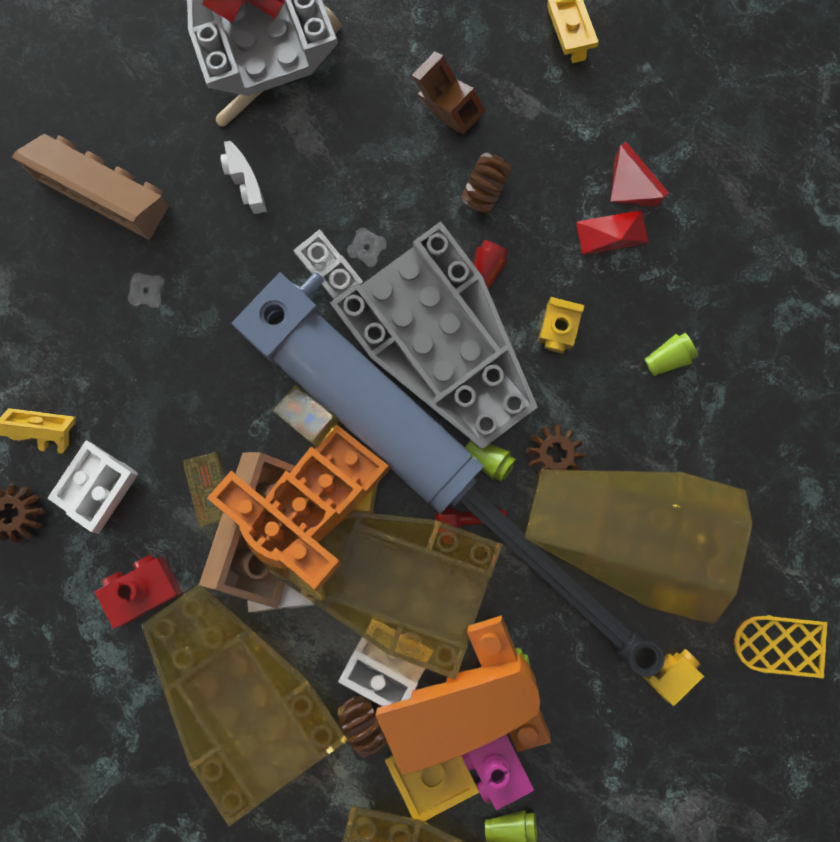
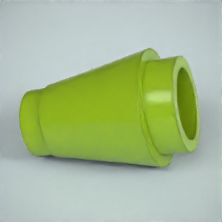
[644,333,698,376]
[465,440,516,482]
[485,810,538,842]

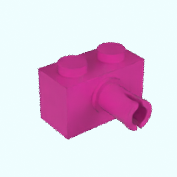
[461,734,534,810]

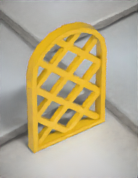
[734,615,827,678]

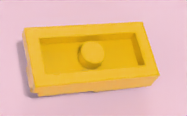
[547,0,598,63]
[0,408,75,454]

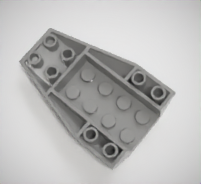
[187,0,338,96]
[330,221,538,449]

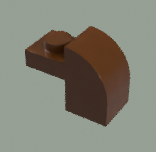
[412,51,486,135]

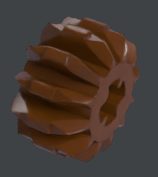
[461,152,511,214]
[526,424,585,483]
[0,484,46,543]
[338,695,388,758]

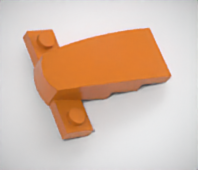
[207,424,390,592]
[375,615,551,775]

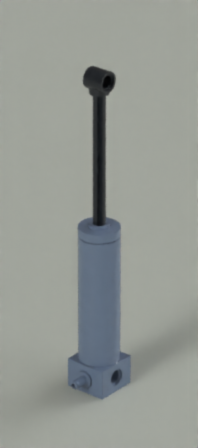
[232,272,665,677]

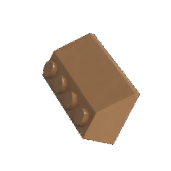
[12,134,169,240]
[199,452,295,609]

